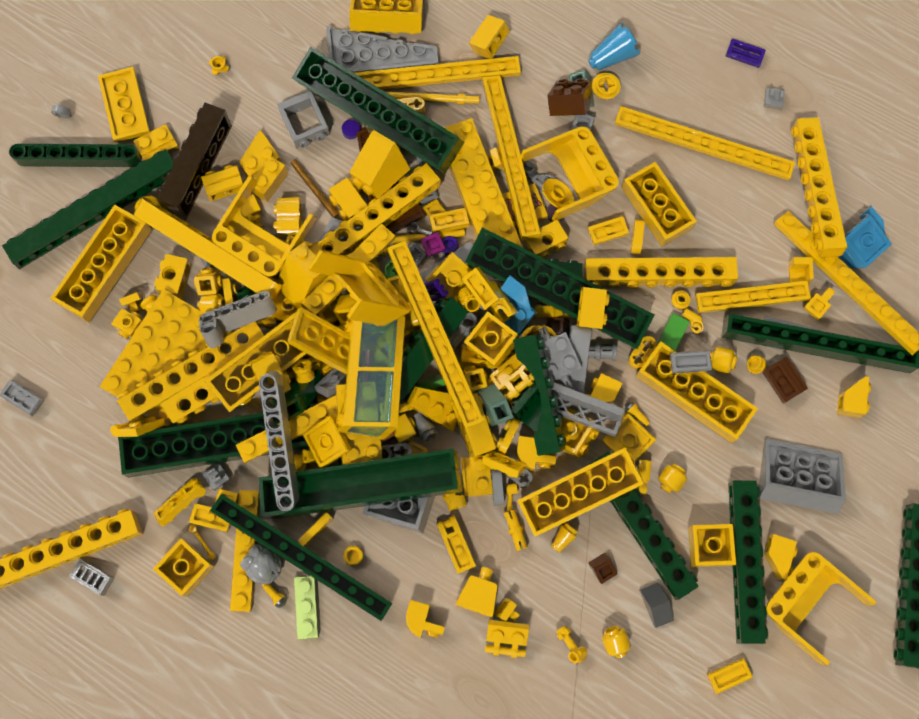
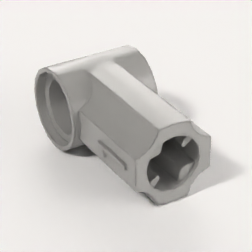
[448,312,477,349]

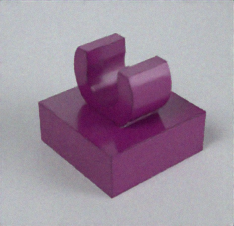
[421,232,445,258]

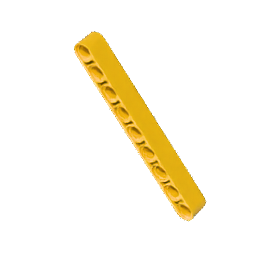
[134,197,283,301]

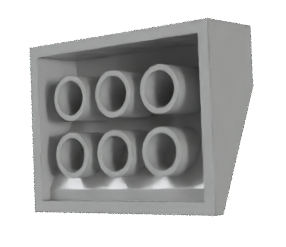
[759,439,846,514]

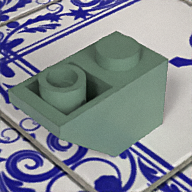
[476,384,514,427]

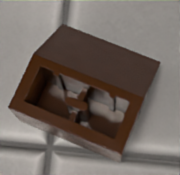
[547,78,592,116]

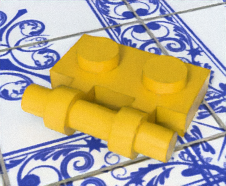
[489,353,534,401]
[485,620,529,658]

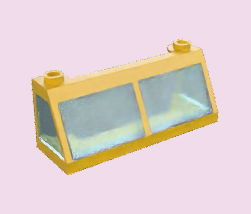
[336,316,405,440]

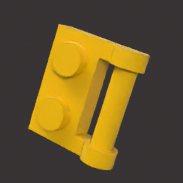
[110,415,165,437]

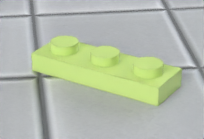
[294,576,319,639]

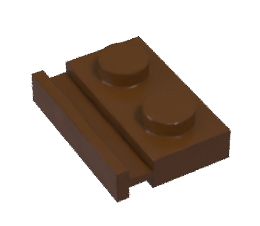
[762,356,808,404]

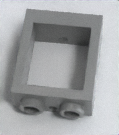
[277,91,330,149]

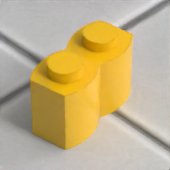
[273,197,302,238]

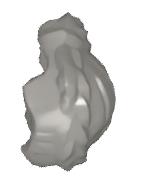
[240,544,282,584]

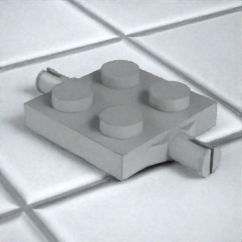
[538,326,582,388]

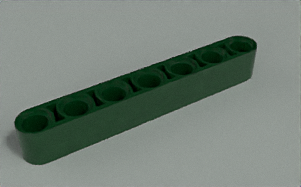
[9,144,142,167]

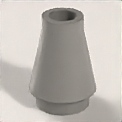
[413,413,438,442]

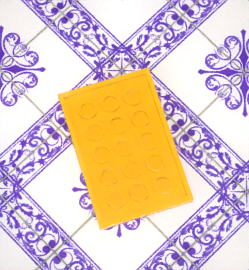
[99,289,213,427]

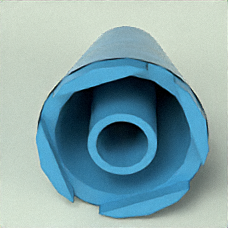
[588,23,640,71]

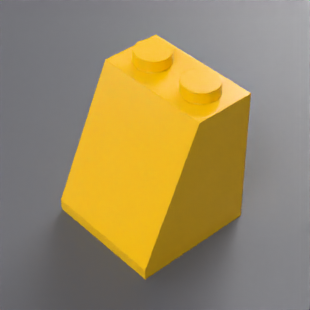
[349,130,410,199]
[278,243,328,309]

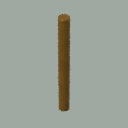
[290,159,339,218]

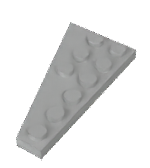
[326,26,439,73]

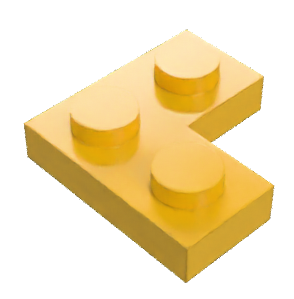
[189,489,239,533]

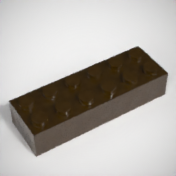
[157,102,232,221]

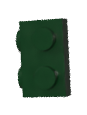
[510,381,567,432]

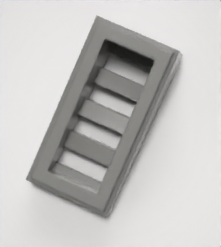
[69,559,114,596]

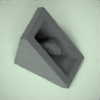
[639,583,674,628]

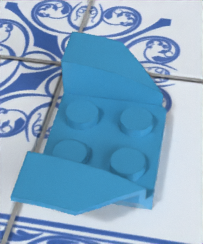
[838,206,892,268]
[468,275,537,336]

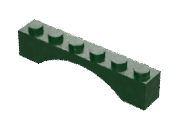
[513,333,567,456]

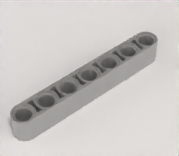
[259,370,299,511]

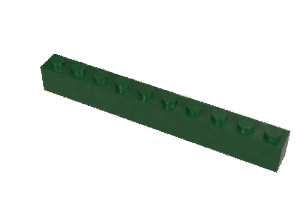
[2,149,173,270]
[721,314,919,373]
[210,494,393,621]

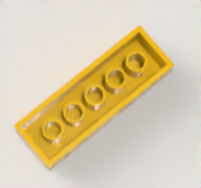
[50,205,152,323]
[205,312,307,412]
[636,341,758,444]
[517,447,645,537]

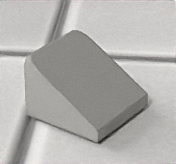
[407,242,427,267]

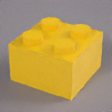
[464,311,521,369]
[688,524,736,567]
[153,538,215,597]

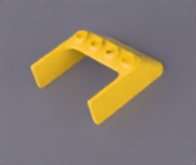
[521,127,619,221]
[212,175,317,277]
[308,250,412,326]
[766,552,877,666]

